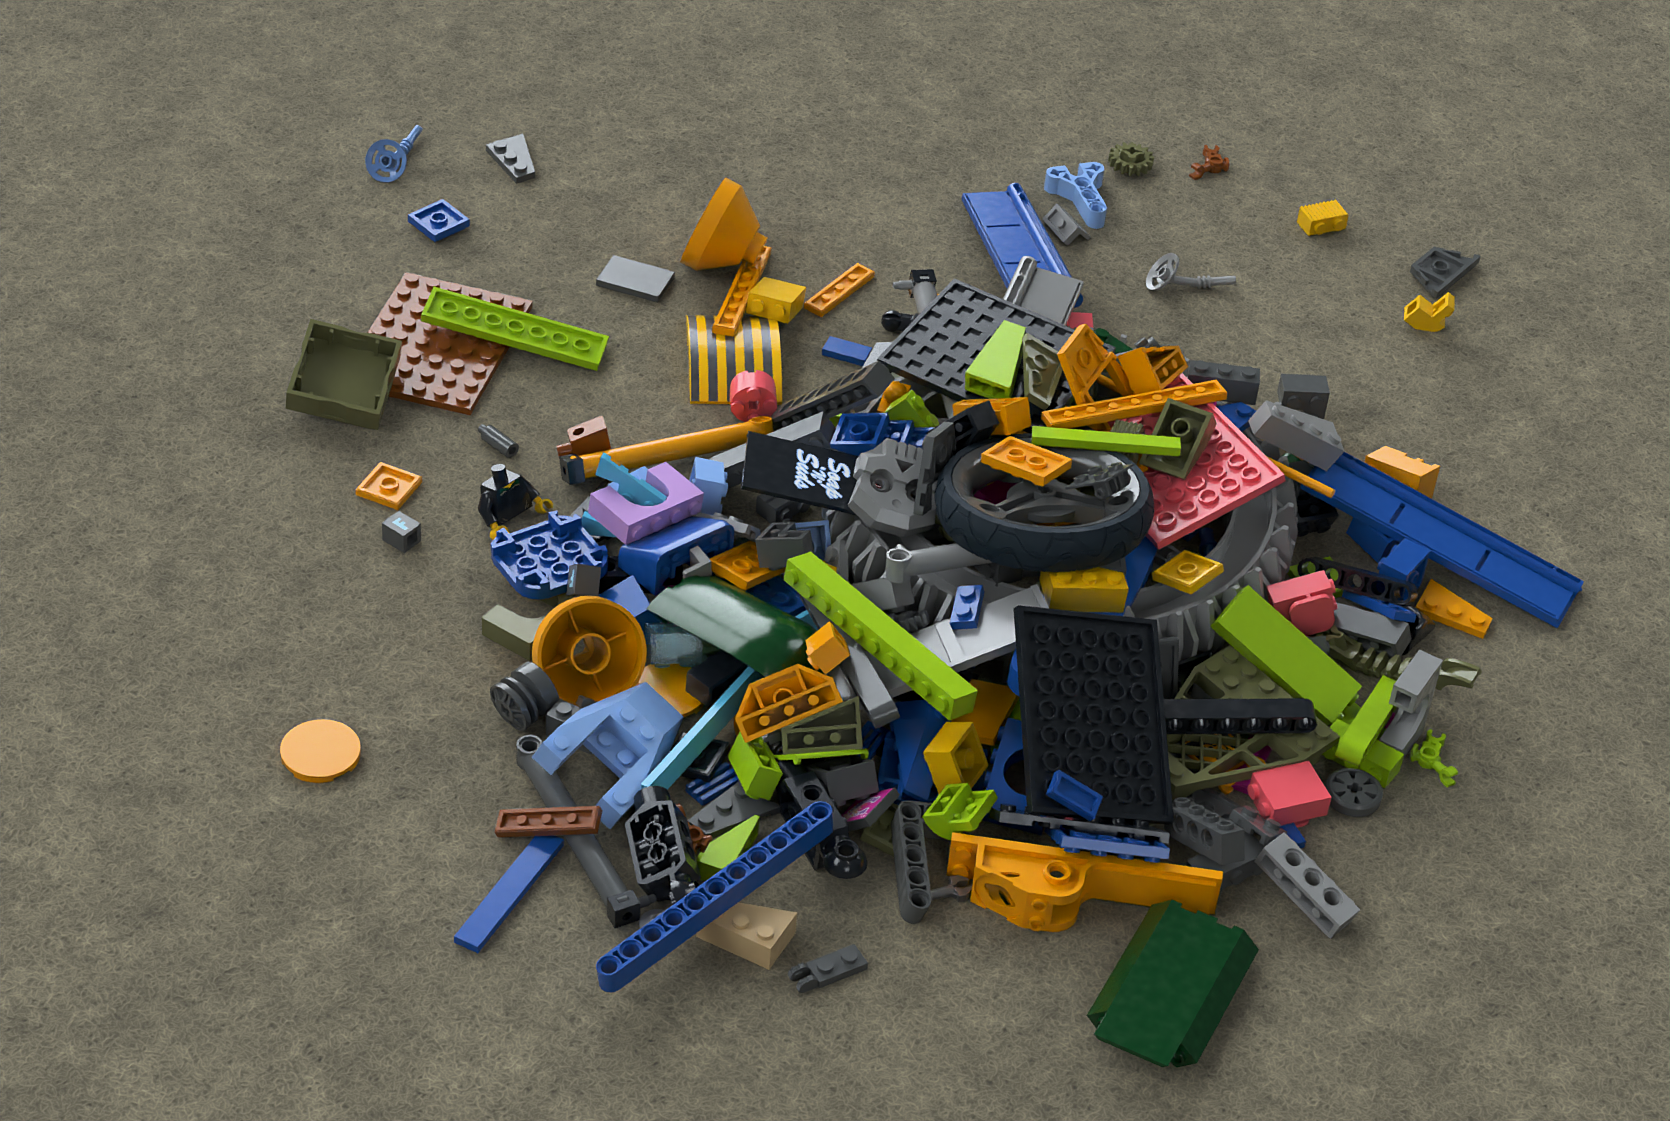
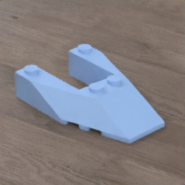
[532,682,683,829]

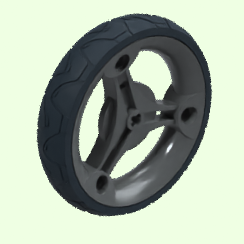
[934,433,1154,572]

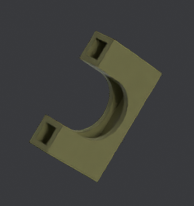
[482,592,574,661]

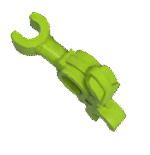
[1410,729,1458,788]

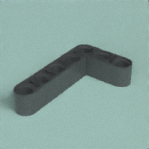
[891,801,966,924]

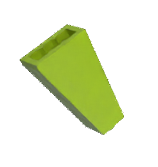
[965,320,1026,399]

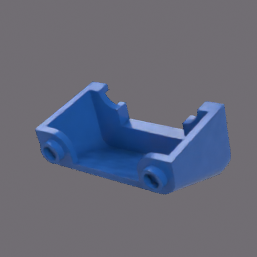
[618,516,734,596]

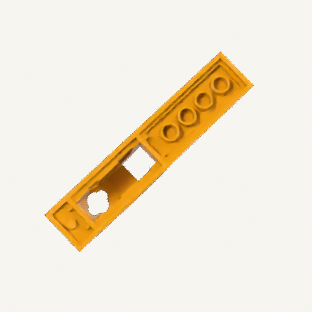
[946,832,1223,932]

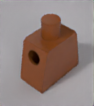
[556,416,611,456]

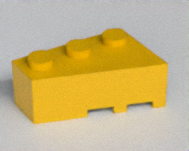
[1039,567,1129,613]

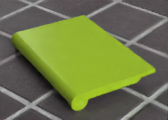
[773,748,869,765]

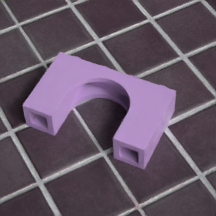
[588,462,704,545]

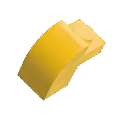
[1404,292,1455,332]

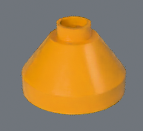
[680,177,768,271]
[532,596,647,707]

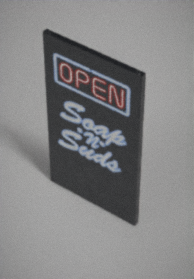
[741,431,881,515]

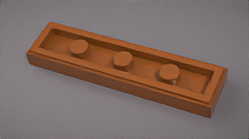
[494,806,602,837]

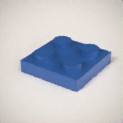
[408,199,470,242]

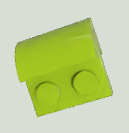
[922,783,998,840]

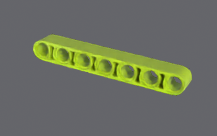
[1335,675,1397,767]

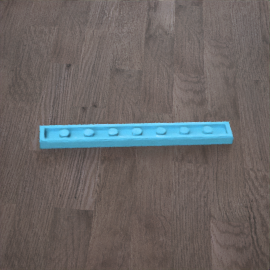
[641,666,765,790]

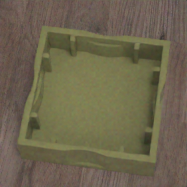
[286,319,402,430]

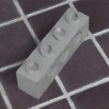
[1254,832,1360,939]

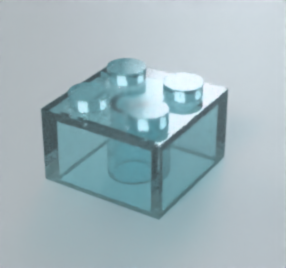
[644,623,702,668]

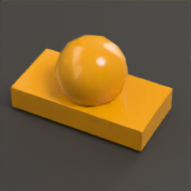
[877,381,911,413]

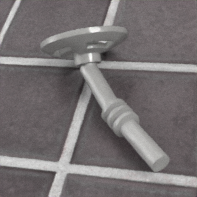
[1146,253,1236,291]

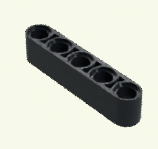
[1297,557,1418,605]

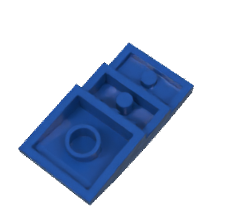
[830,413,935,456]

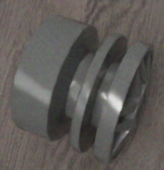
[490,661,559,731]

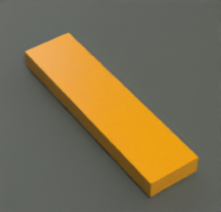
[804,263,875,317]

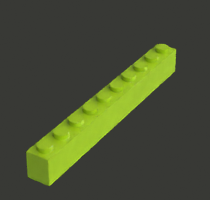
[784,552,978,721]

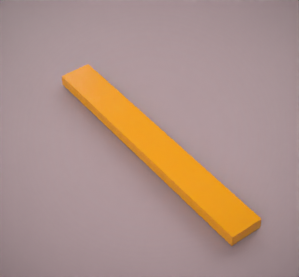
[712,246,771,337]
[1041,380,1228,429]

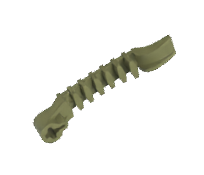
[1316,625,1482,690]

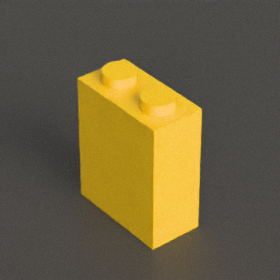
[746,277,806,324]

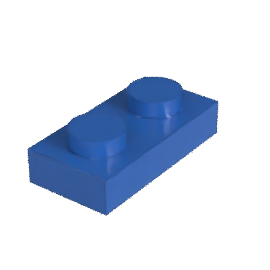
[950,585,985,630]

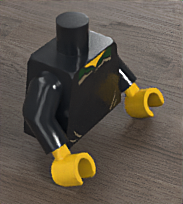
[478,464,553,540]

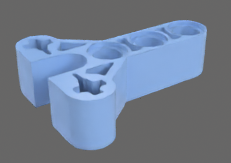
[1044,162,1107,229]

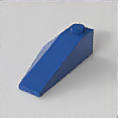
[890,700,952,802]

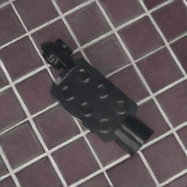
[775,760,868,879]
[625,786,701,905]

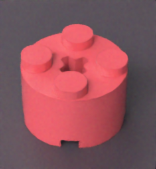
[730,370,777,422]

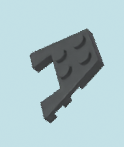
[913,422,957,516]

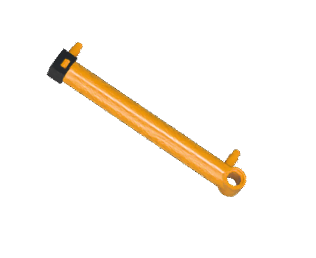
[559,416,773,485]

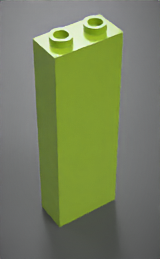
[1210,585,1362,726]

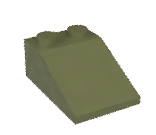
[1139,398,1217,480]

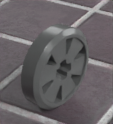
[1325,768,1383,817]

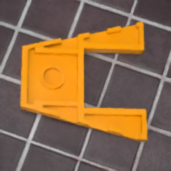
[1057,324,1135,432]

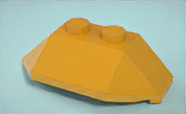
[735,664,843,743]

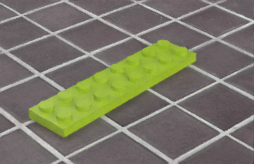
[420,287,609,371]

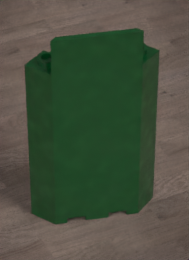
[1086,900,1259,1068]

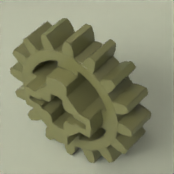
[1108,142,1154,176]

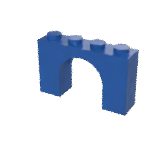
[982,718,1044,835]

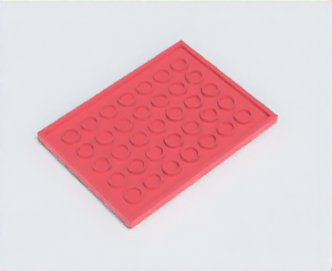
[1107,373,1286,550]

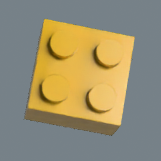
[923,722,988,794]

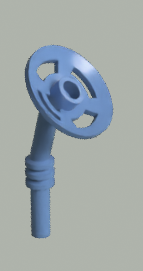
[365,125,422,182]

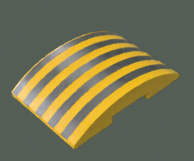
[686,315,782,405]

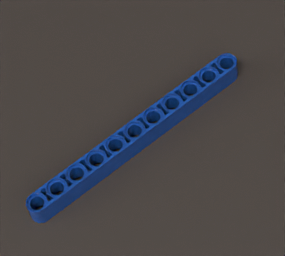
[596,801,833,993]

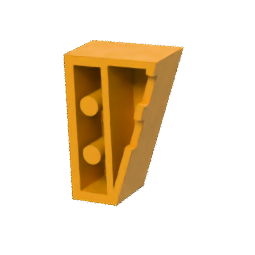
[1117,346,1188,394]
[952,397,1031,436]
[1365,446,1440,499]

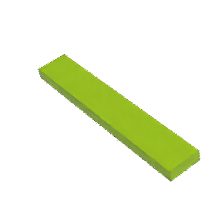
[1031,426,1181,457]

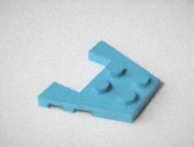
[582,453,667,537]

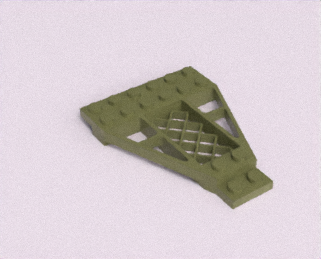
[1167,645,1340,800]

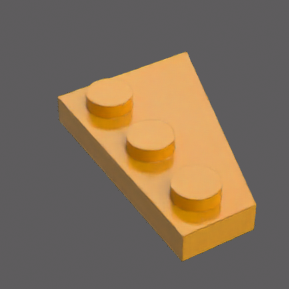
[1415,579,1493,639]

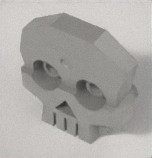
[848,438,938,537]

